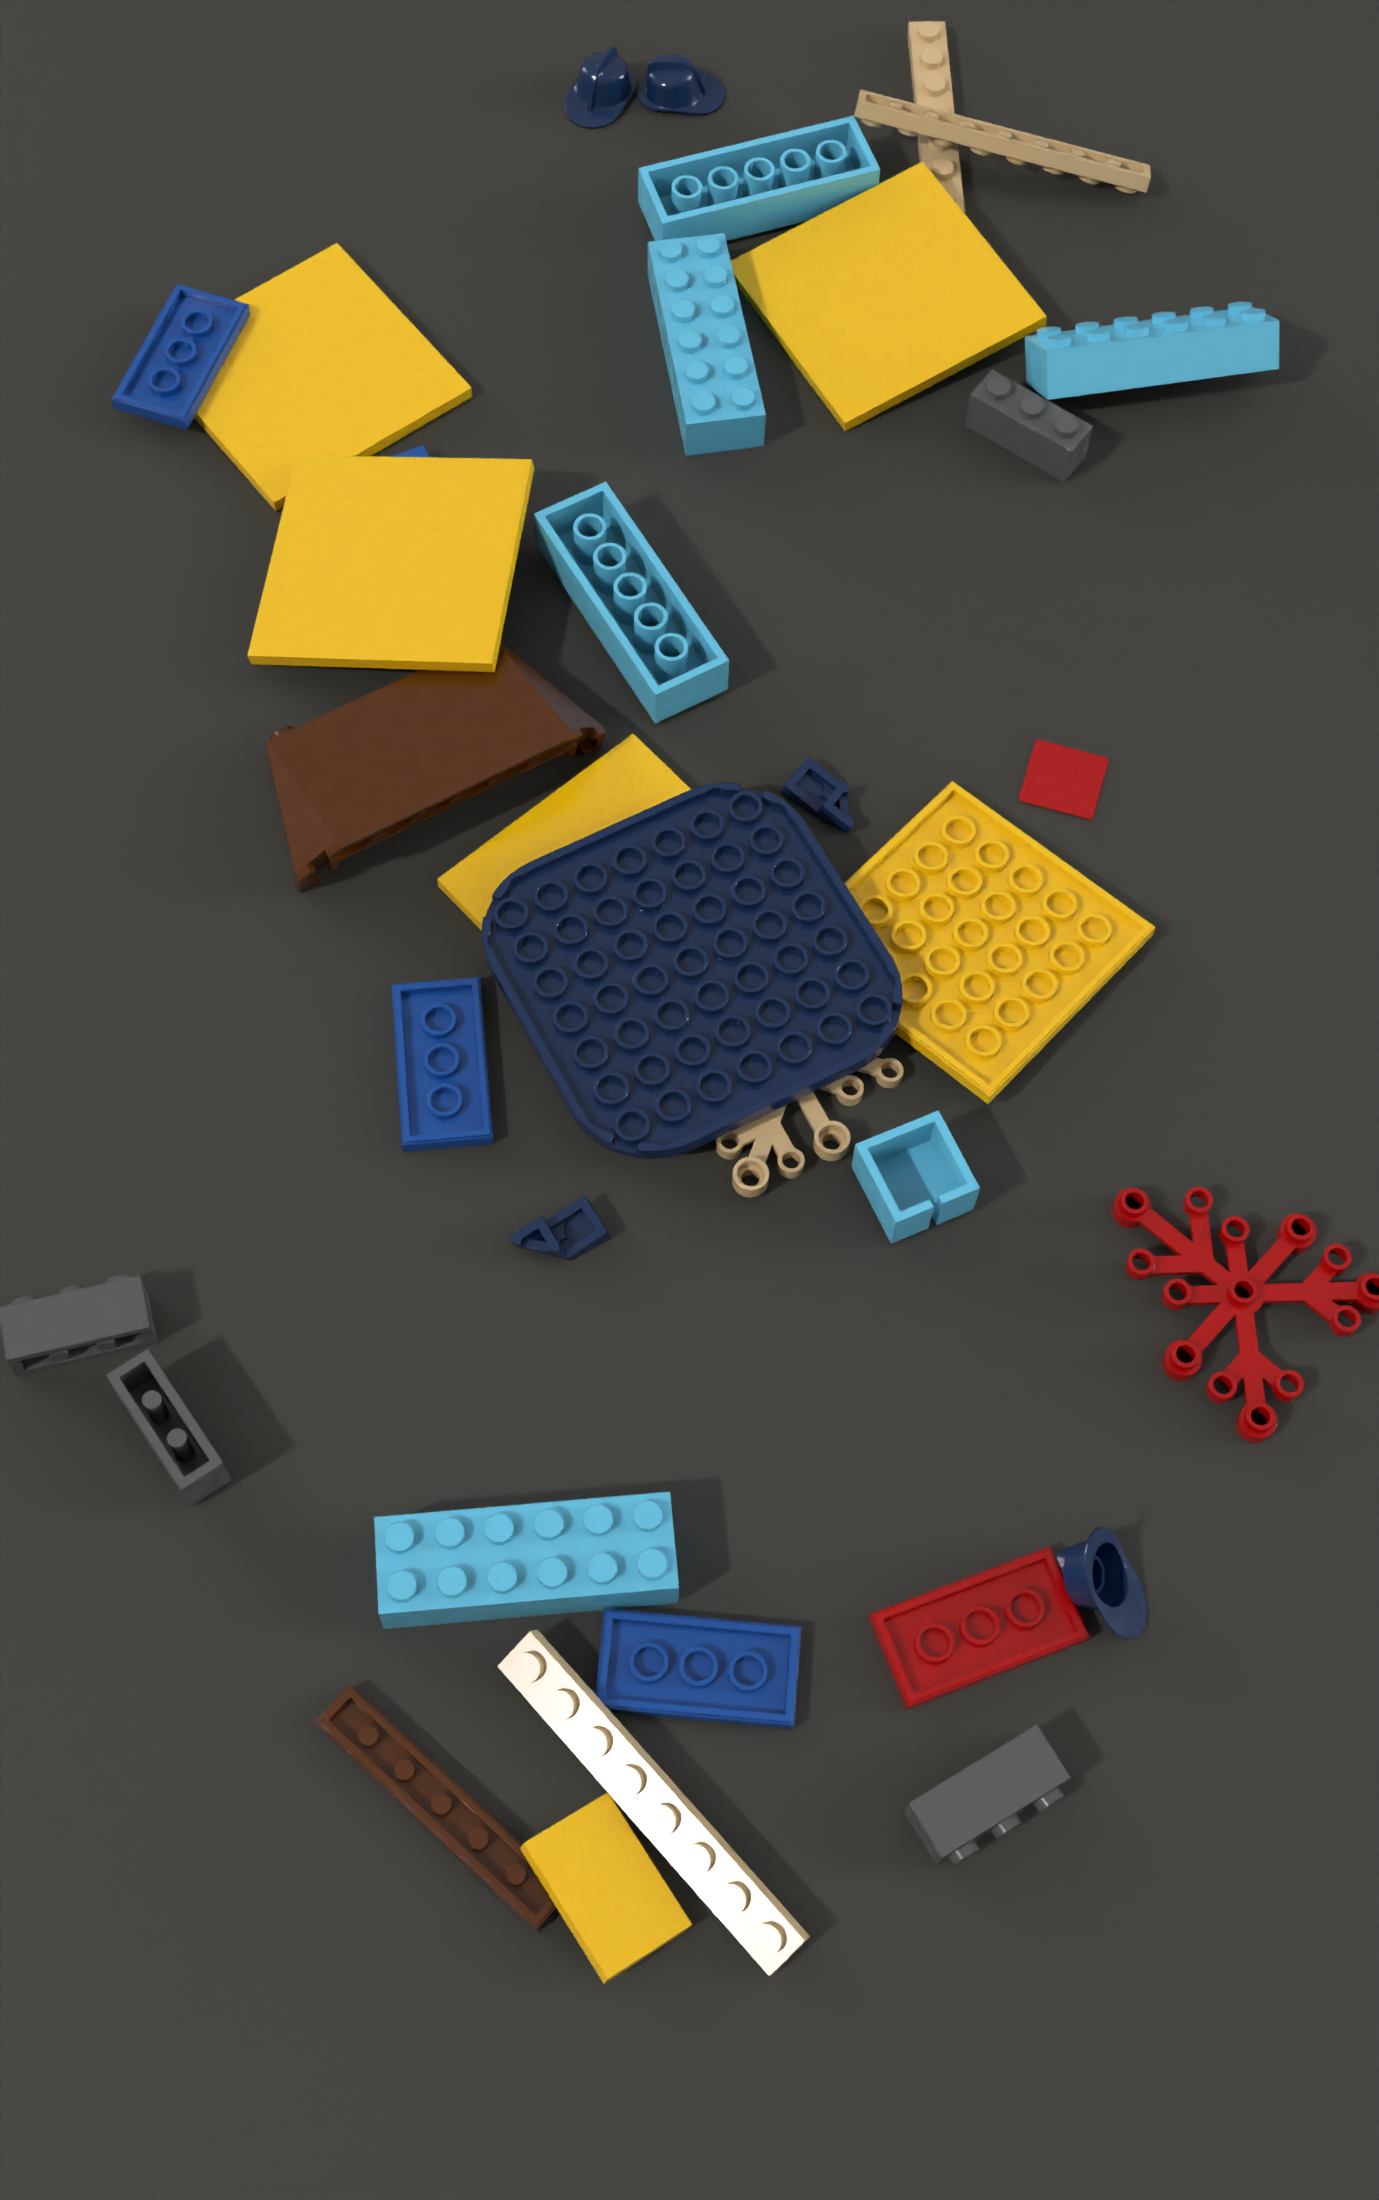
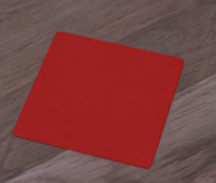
[1019,740,1109,820]

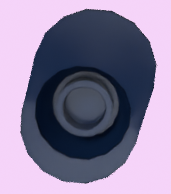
[564,47,637,129]
[637,54,726,115]
[1057,1527,1147,1639]

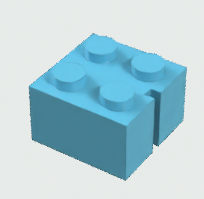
[851,1110,980,1244]

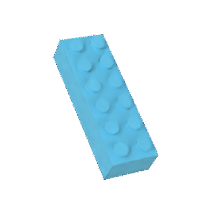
[638,116,880,241]
[648,233,766,456]
[1025,302,1279,400]
[534,482,729,724]
[374,1492,679,1629]

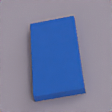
[111,284,250,430]
[391,977,494,1152]
[595,1609,801,1729]

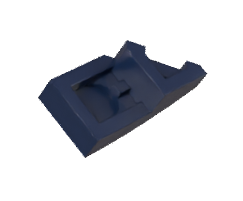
[780,757,854,833]
[508,1195,611,1261]

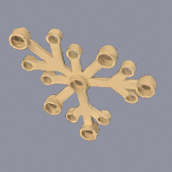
[716,996,919,1198]

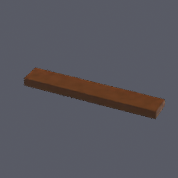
[315,1684,558,1932]

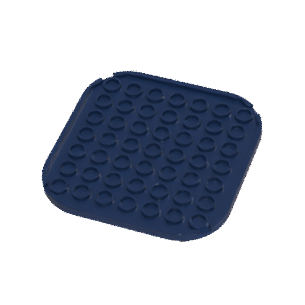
[482,783,903,1159]

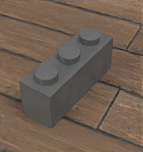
[965,369,1093,482]
[0,1274,157,1376]
[106,1349,232,1507]
[904,1724,1071,1866]

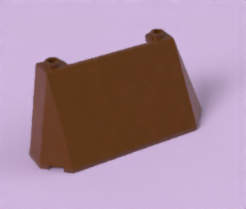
[266,643,606,893]

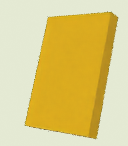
[520,1792,692,1984]

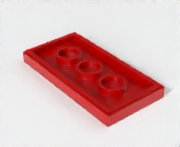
[869,1546,1090,1710]

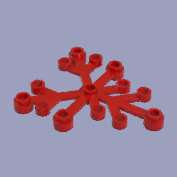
[1112,1187,1379,1443]

